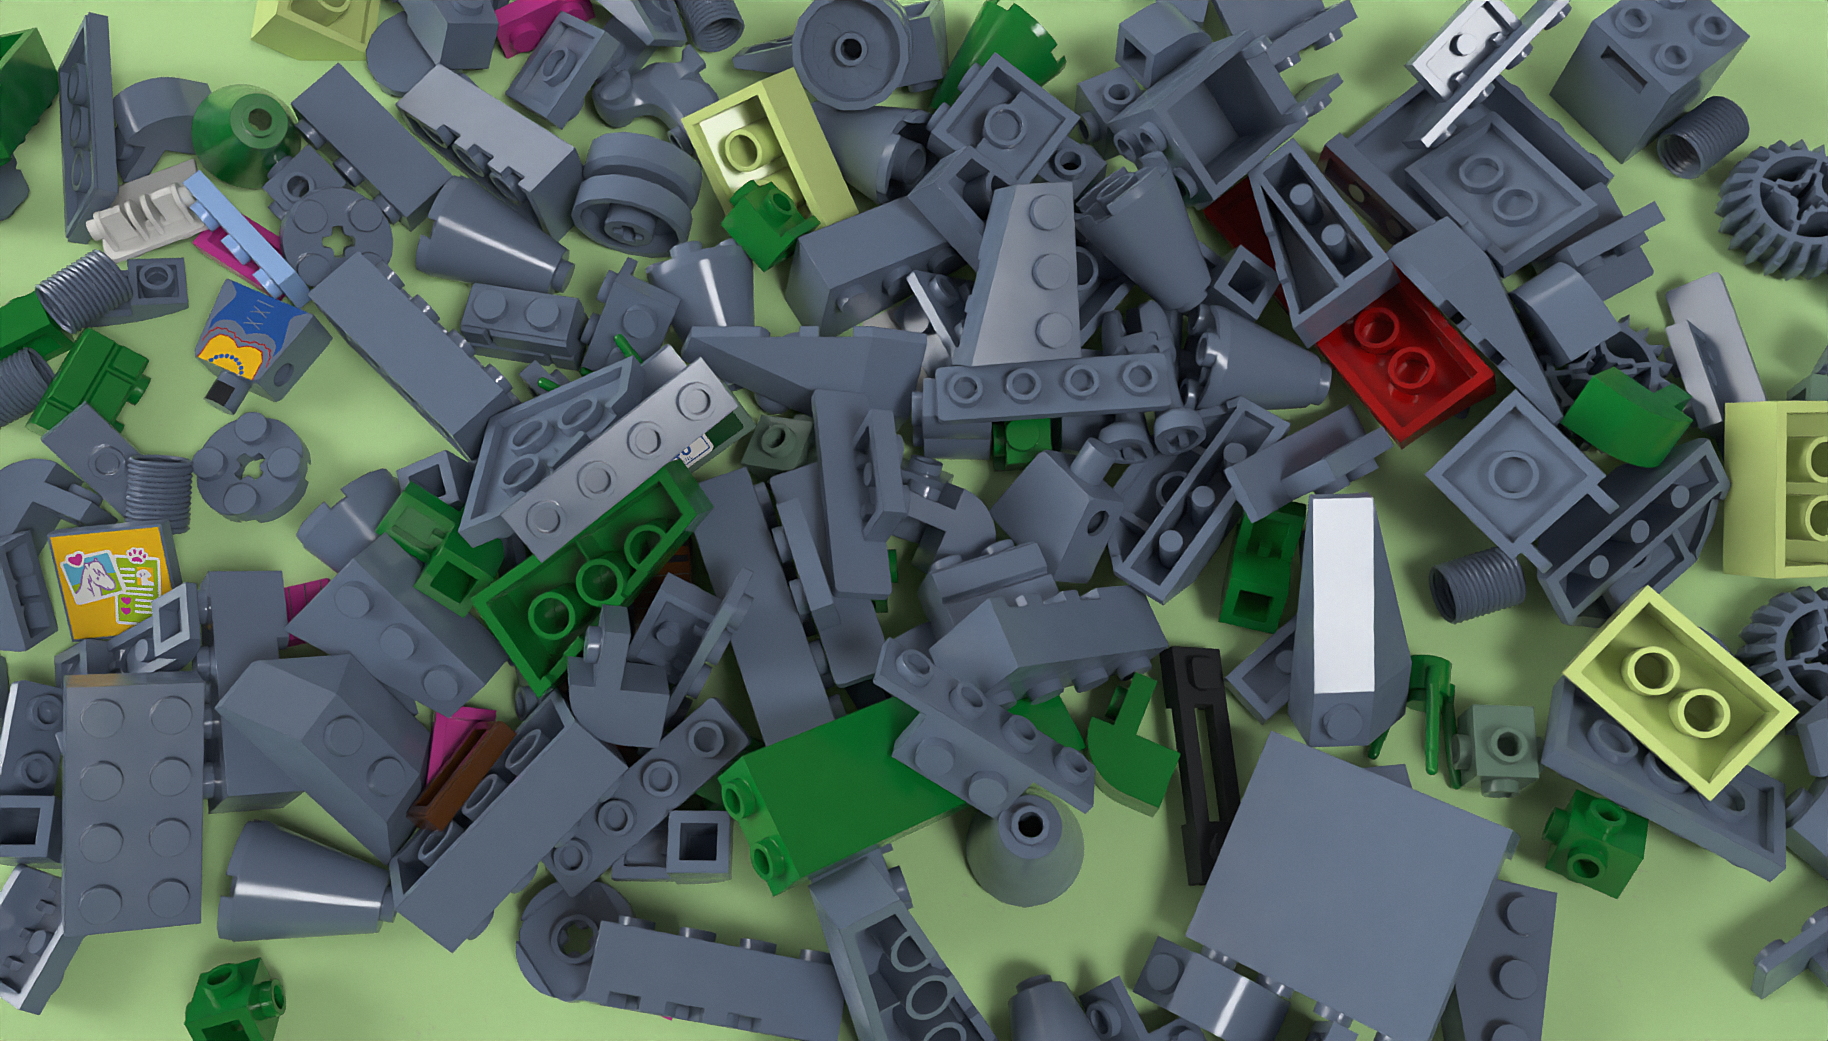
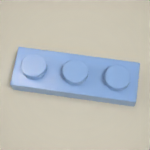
[183,170,311,309]

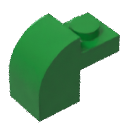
[1560,367,1693,468]
[375,480,504,618]
[1218,501,1306,634]
[1083,672,1181,818]

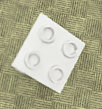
[86,158,208,264]

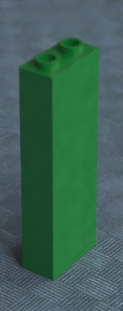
[717,695,1087,897]

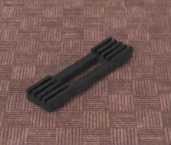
[1159,646,1241,886]

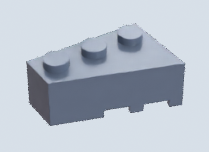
[951,182,1081,366]

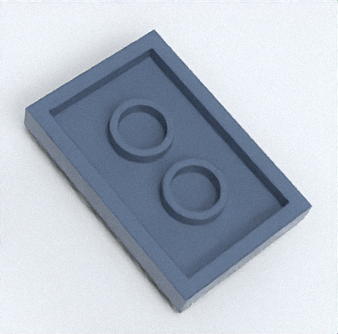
[1404,111,1598,279]

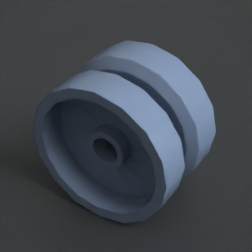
[791,0,914,111]
[571,132,703,258]

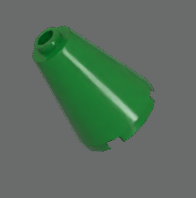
[927,0,1067,114]
[191,84,301,189]

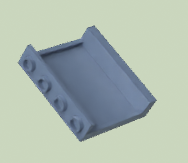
[1316,74,1615,281]
[500,344,739,563]
[1185,731,1521,1041]

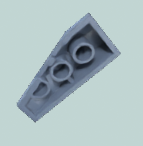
[732,0,949,92]

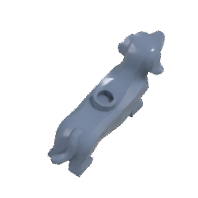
[592,44,719,169]

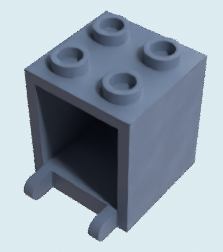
[1549,0,1750,164]
[1107,29,1314,206]
[1425,389,1620,573]

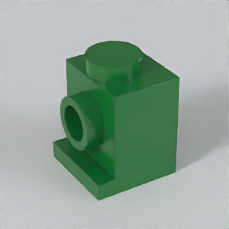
[720,180,821,272]
[0,291,75,362]
[991,418,1052,472]

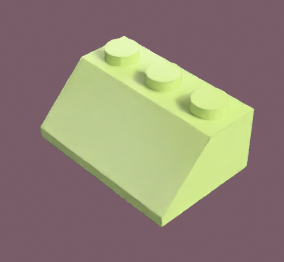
[251,0,380,61]
[681,67,859,265]
[1723,401,1828,579]
[1561,585,1799,801]

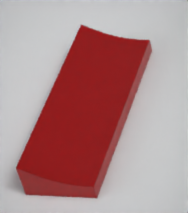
[1203,176,1496,450]

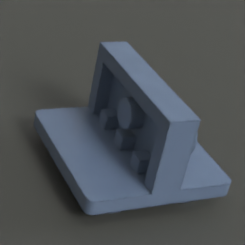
[1531,182,1665,301]
[893,270,975,378]

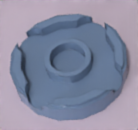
[366,11,467,97]

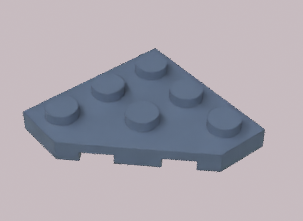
[458,355,646,548]

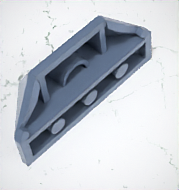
[1107,396,1291,605]
[1537,438,1731,628]
[214,654,430,865]

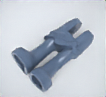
[1098,300,1206,464]

